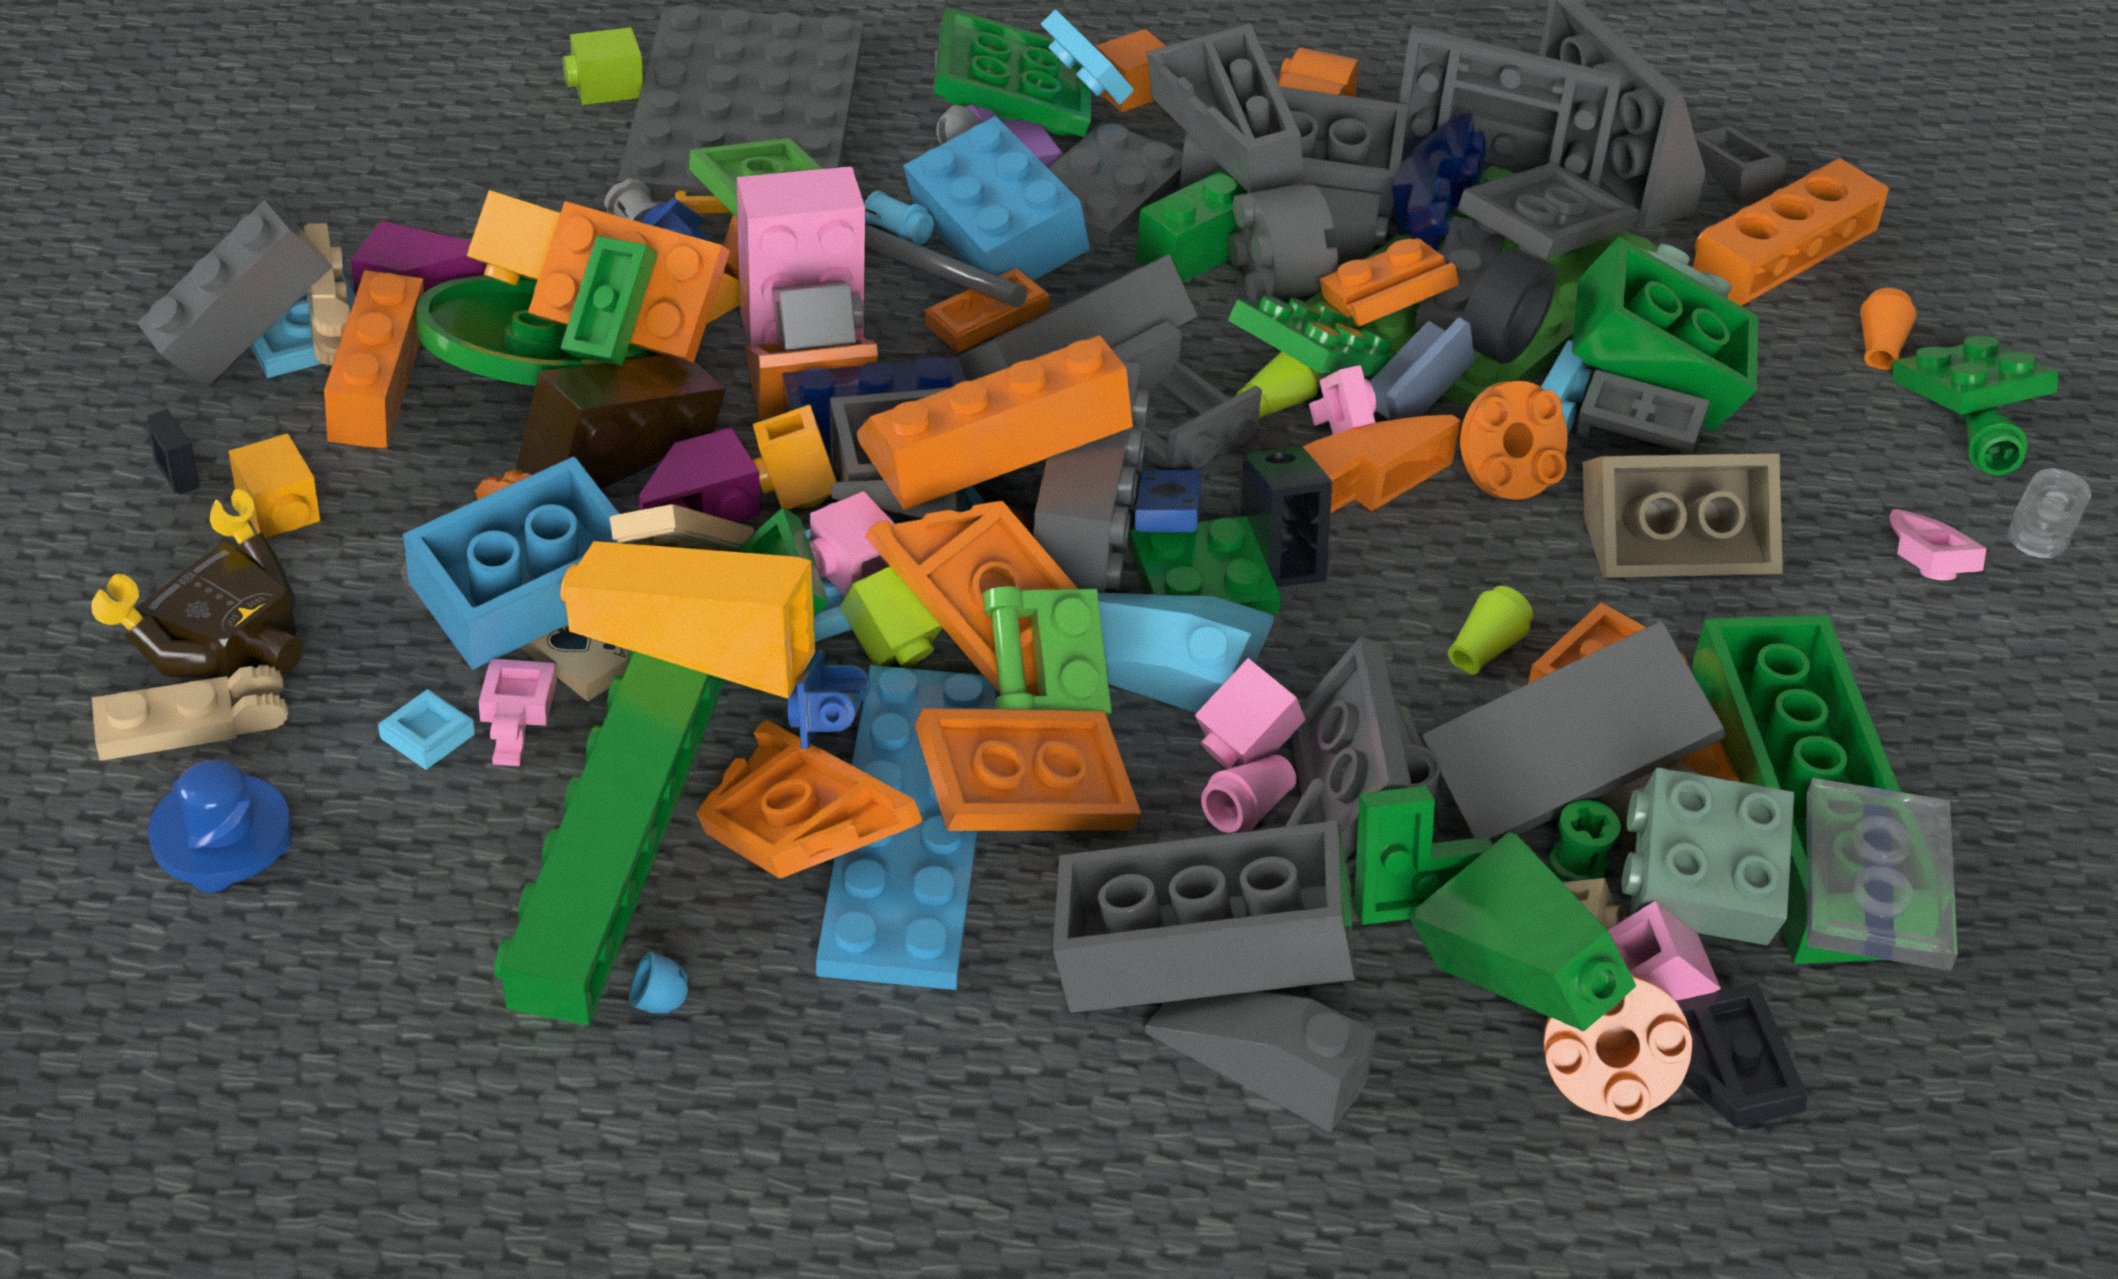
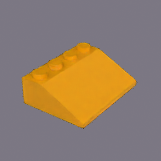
[467,190,740,324]

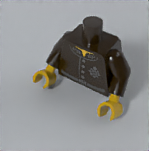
[91,488,304,679]

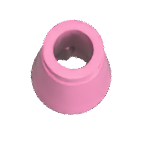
[1201,755,1296,833]

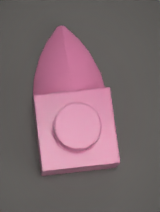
[1890,509,1987,580]

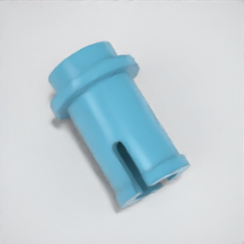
[864,190,934,245]

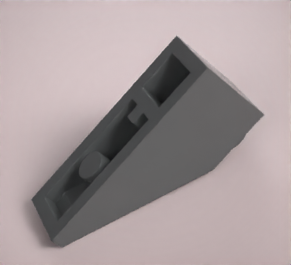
[1145,991,1376,1132]

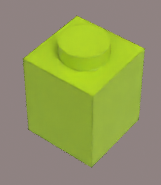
[563,27,643,105]
[839,566,943,668]

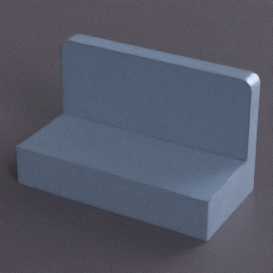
[1370,317,1475,422]

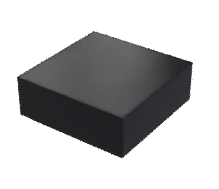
[146,409,200,495]

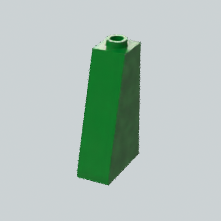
[1408,832,1637,1032]

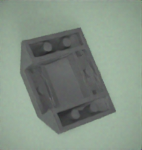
[1399,26,1623,188]

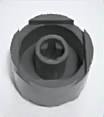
[1227,184,1338,301]

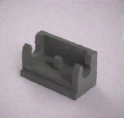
[1576,370,1709,455]

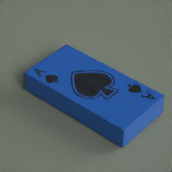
[1135,470,1202,532]

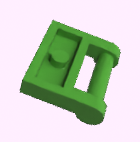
[983,586,1112,717]

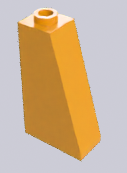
[560,541,815,699]

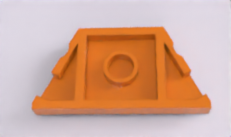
[864,501,1078,696]
[696,719,923,879]

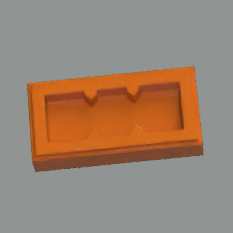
[925,268,1050,353]

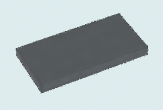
[1421,620,1725,845]

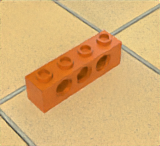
[1692,158,1889,306]

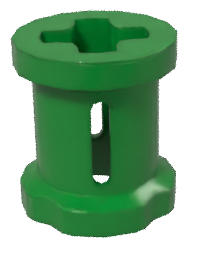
[1548,800,1621,882]

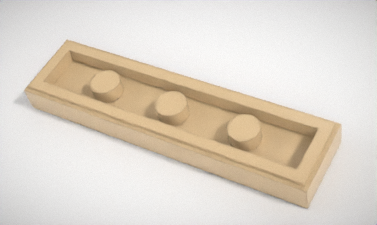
[609,504,754,552]

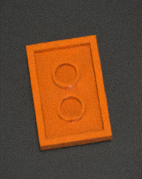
[528,201,730,363]
[914,708,1141,831]

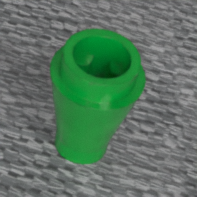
[1964,407,2028,476]

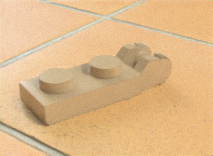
[304,223,350,366]
[91,665,288,760]

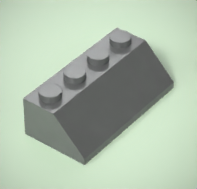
[940,255,1198,383]

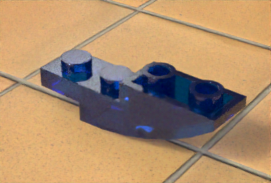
[1392,113,1486,252]

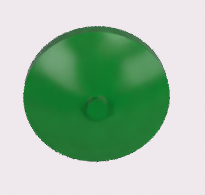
[415,276,651,386]

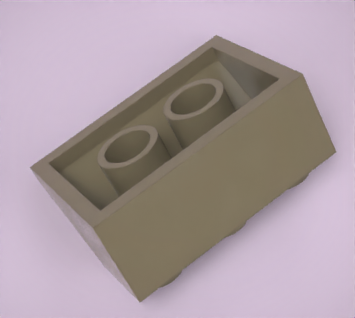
[1583,453,1783,578]

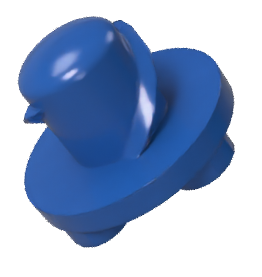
[148,760,292,893]

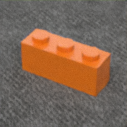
[324,270,424,449]

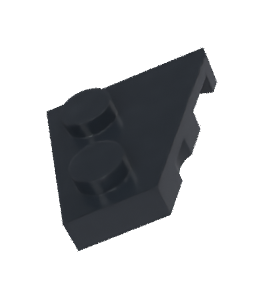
[1676,982,1807,1128]

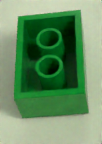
[1572,236,1759,431]

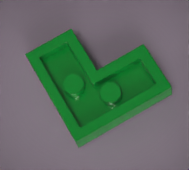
[1354,786,1493,925]

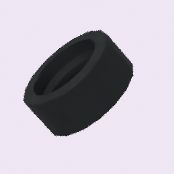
[1463,248,1557,364]

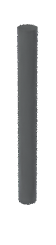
[865,226,1027,308]

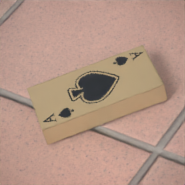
[520,624,628,702]

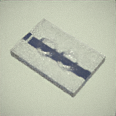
[1807,778,1957,971]

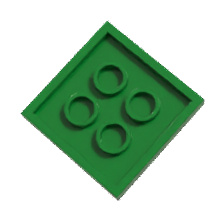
[933,7,1091,138]

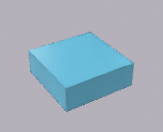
[378,689,475,770]

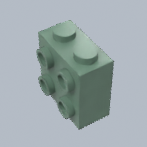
[1622,767,1794,945]

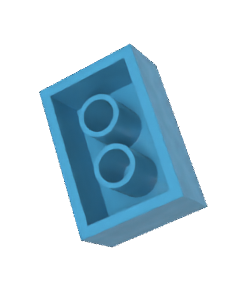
[903,116,1090,281]
[403,457,619,670]

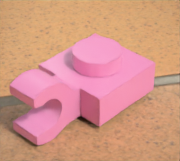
[1309,365,1376,434]
[479,659,557,766]

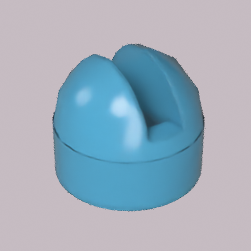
[629,952,688,1014]

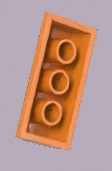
[857,335,1133,510]

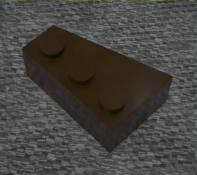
[516,355,726,490]

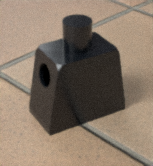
[1241,446,1332,587]

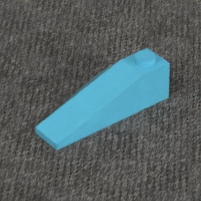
[1098,593,1274,713]

